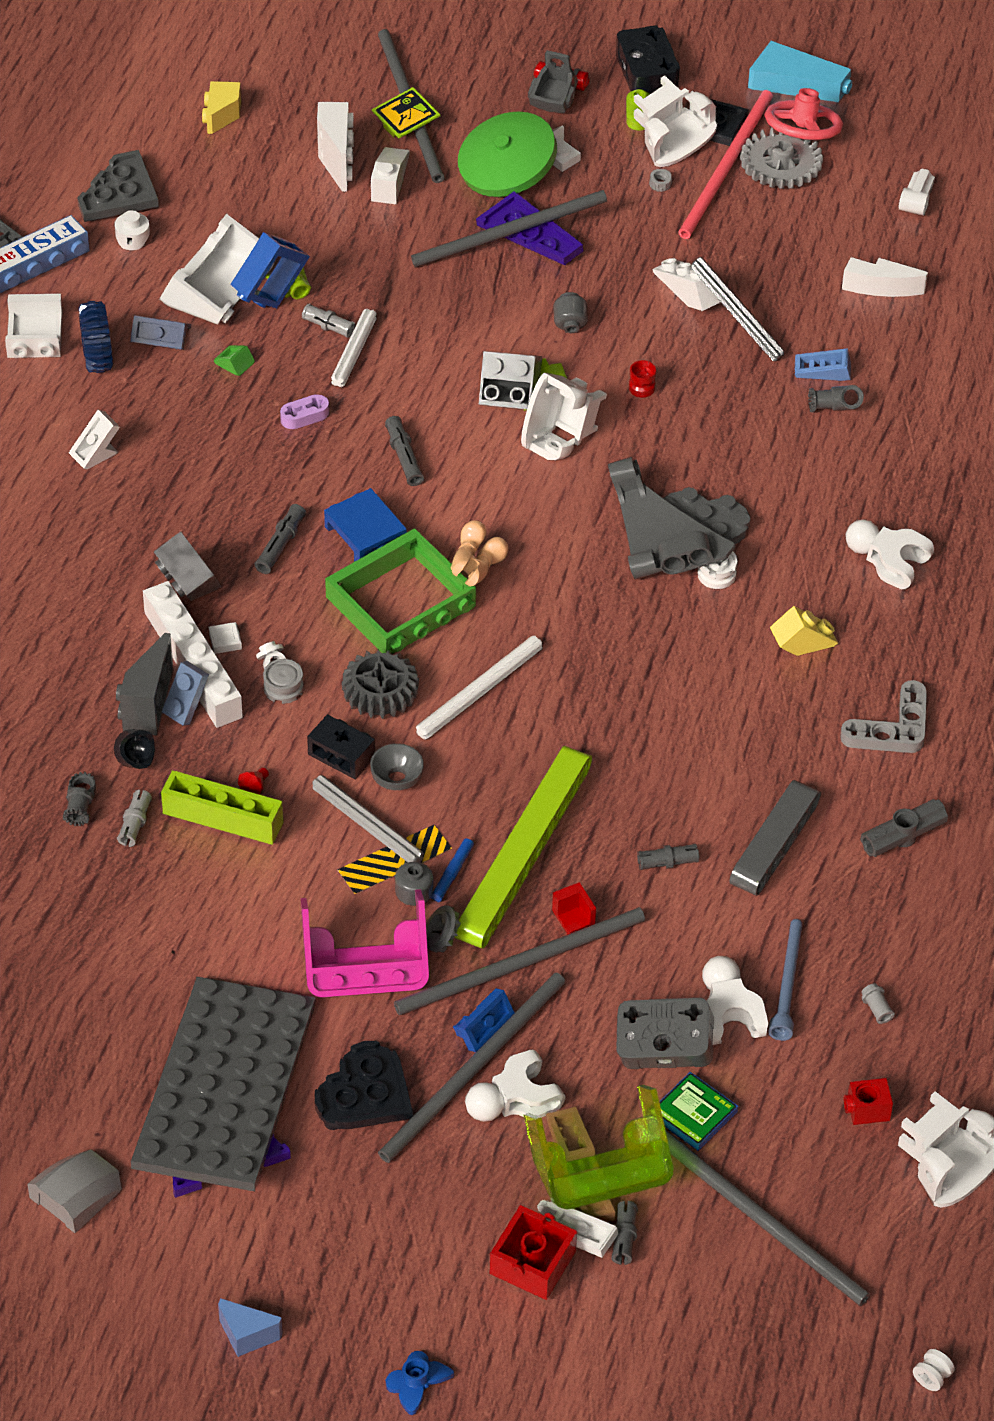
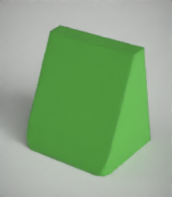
[213,345,255,376]

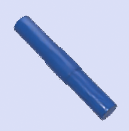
[431,838,474,902]

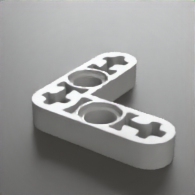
[840,680,926,753]

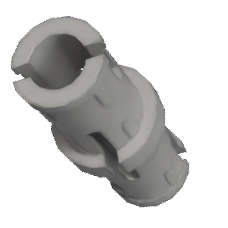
[302,304,355,338]
[117,790,152,847]

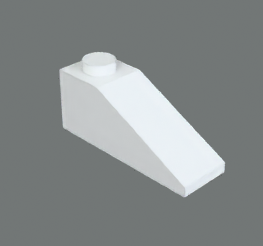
[371,147,410,204]

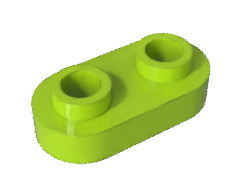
[626,89,650,131]

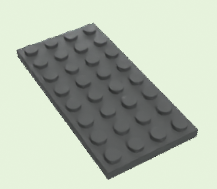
[131,977,315,1192]

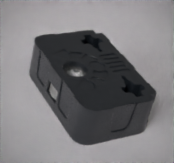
[616,25,680,94]

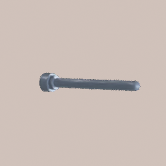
[768,919,802,1041]

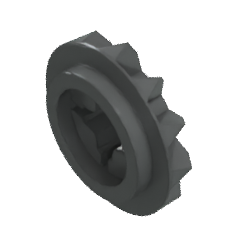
[426,905,461,953]

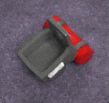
[528,50,590,113]

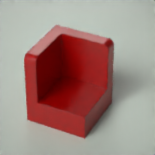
[552,882,596,935]

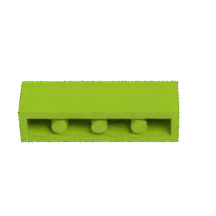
[161,770,283,845]

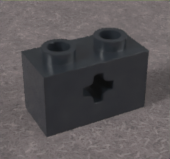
[307,714,375,780]

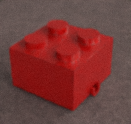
[489,1205,577,1300]

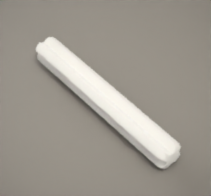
[331,308,377,387]

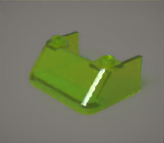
[523,1085,674,1209]

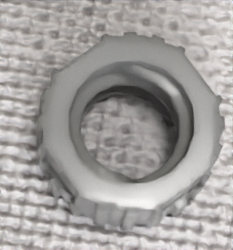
[649,169,672,192]

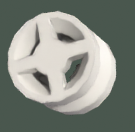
[913,1349,955,1391]

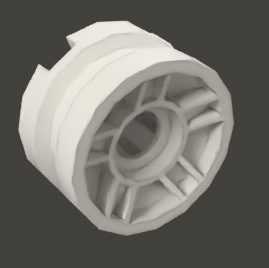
[698,551,737,589]

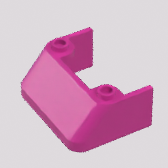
[300,889,429,997]

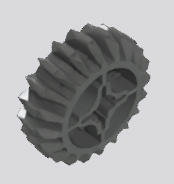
[342,649,419,720]

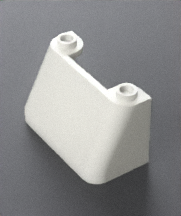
[159,214,275,325]

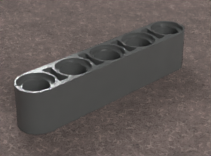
[729,780,821,896]

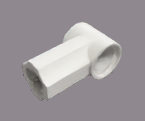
[899,169,935,216]

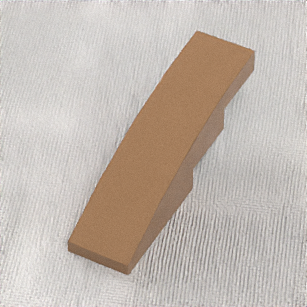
[546,1107,616,1222]

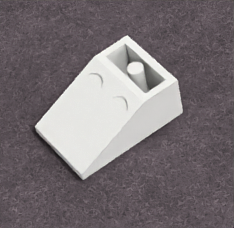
[317,102,354,191]

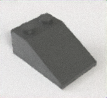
[116,633,174,736]

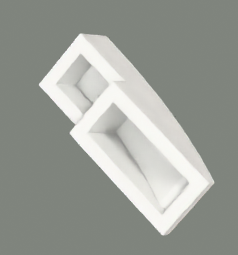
[842,257,928,297]

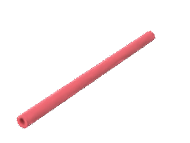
[679,90,773,239]

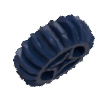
[78,301,113,373]

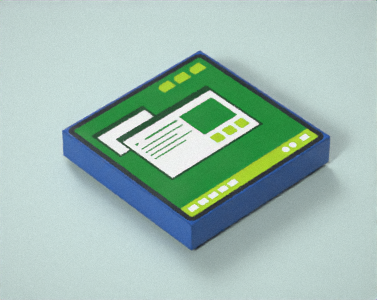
[650,1072,738,1151]

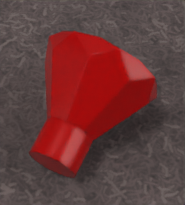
[238,767,269,795]

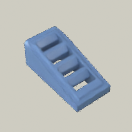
[795,348,851,381]

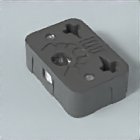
[616,998,714,1069]

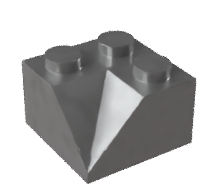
[154,531,221,601]

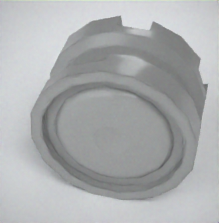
[263,659,304,704]

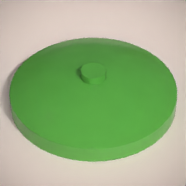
[458,112,557,197]

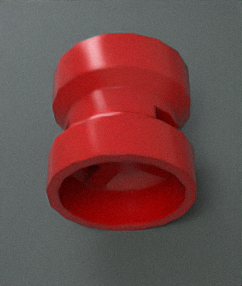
[629,360,656,398]

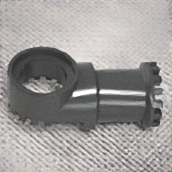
[808,385,864,412]
[62,772,96,826]

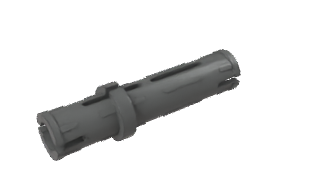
[385,416,424,486]
[254,504,306,574]

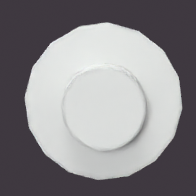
[115,210,150,250]

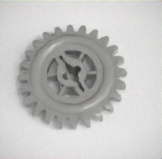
[740,127,823,189]

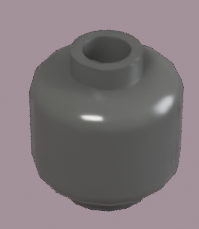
[553,292,588,333]
[395,861,433,906]

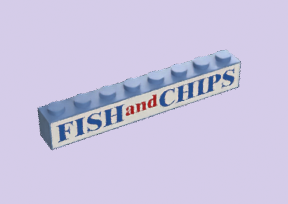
[0,215,89,293]

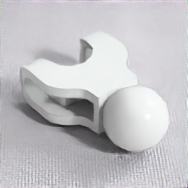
[846,520,934,589]
[702,956,768,1045]
[465,1050,565,1122]

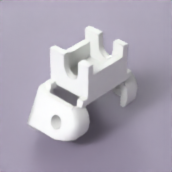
[634,76,717,167]
[521,373,607,460]
[898,1092,994,1208]

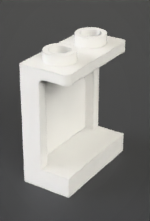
[5,294,63,358]

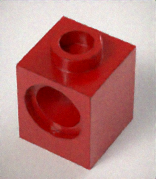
[843,1078,893,1125]

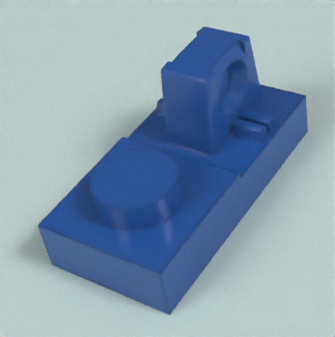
[453,988,515,1052]

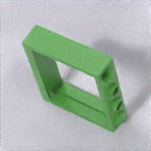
[325,528,476,654]

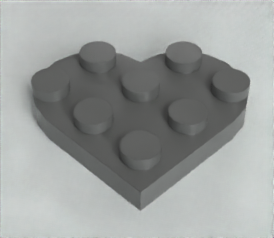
[663,487,750,544]

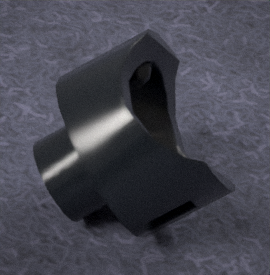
[114,729,155,769]

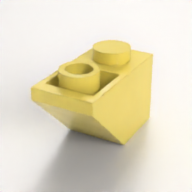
[202,81,241,134]
[770,606,838,656]

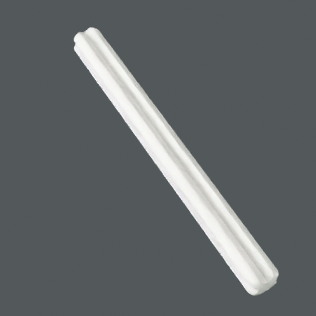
[416,636,542,740]

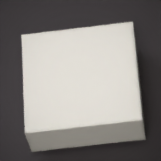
[209,622,242,654]

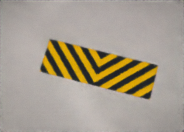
[337,825,452,894]

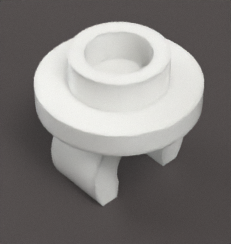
[256,641,286,669]

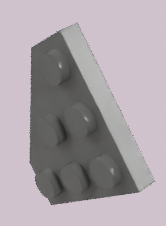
[77,150,159,222]

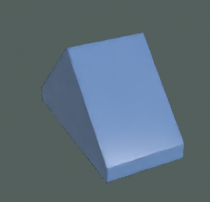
[218,1298,282,1357]

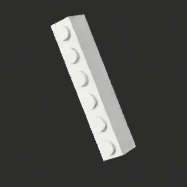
[143,581,243,728]

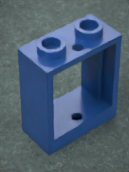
[230,232,310,309]

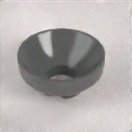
[370,744,423,790]

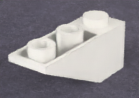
[653,258,720,311]

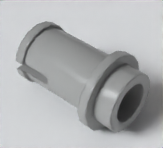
[862,983,895,1024]

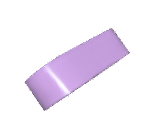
[280,395,329,429]

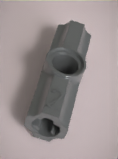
[860,799,948,857]

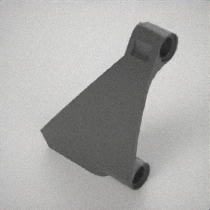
[608,456,736,580]

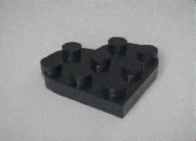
[314,1041,413,1130]

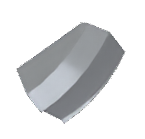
[27,1150,122,1233]

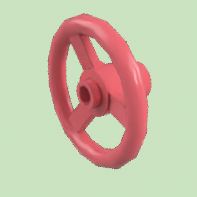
[764,88,843,140]

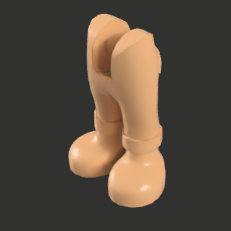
[451,520,508,586]

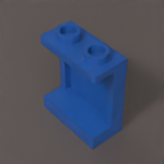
[324,488,407,562]

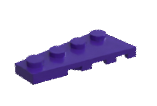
[476,191,583,265]

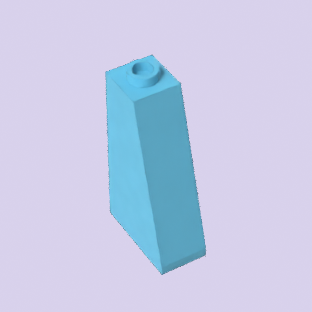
[748,41,853,102]

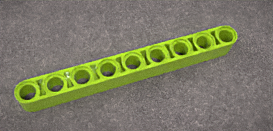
[455,746,592,949]

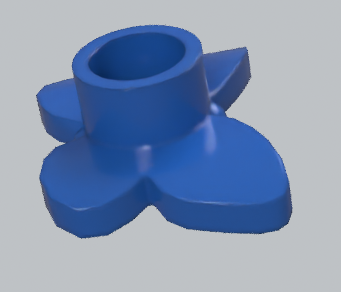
[385,1351,454,1415]

